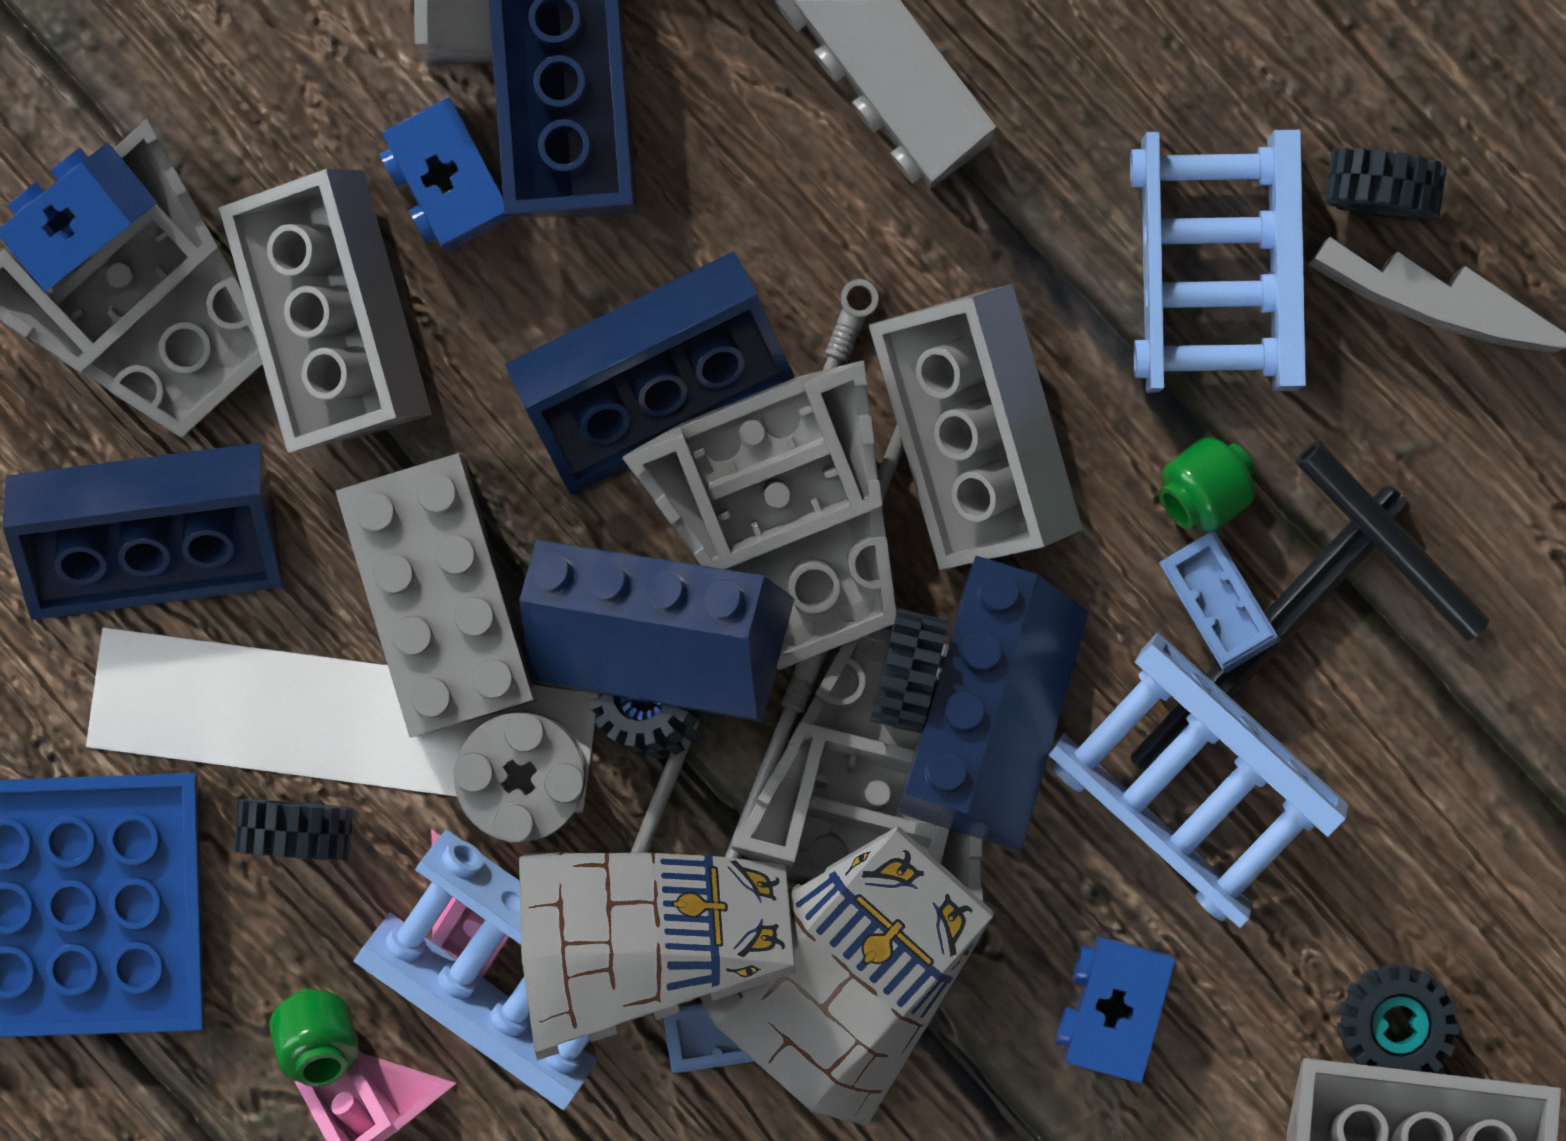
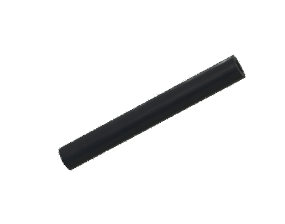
[1296,441,1489,641]

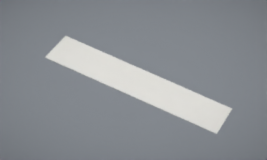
[86,627,599,813]

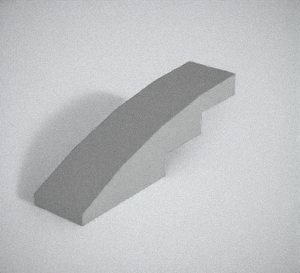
[1308,237,1566,353]

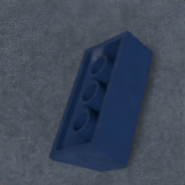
[489,0,638,218]
[505,251,795,495]
[2,443,283,620]
[519,540,795,722]
[897,556,1089,851]

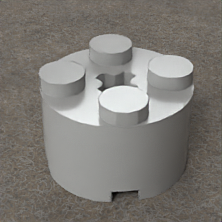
[454,711,586,842]

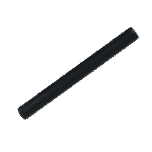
[1130,486,1410,773]

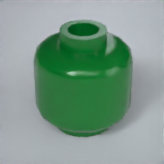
[1159,437,1255,532]
[269,989,359,1087]

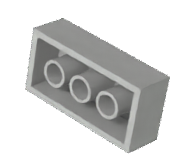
[335,453,538,738]

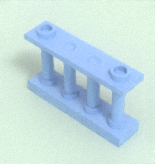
[1130,130,1306,393]
[1049,632,1348,928]
[353,829,598,1110]

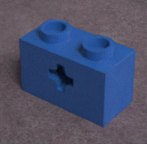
[379,97,513,252]
[0,142,158,292]
[1055,934,1175,1083]

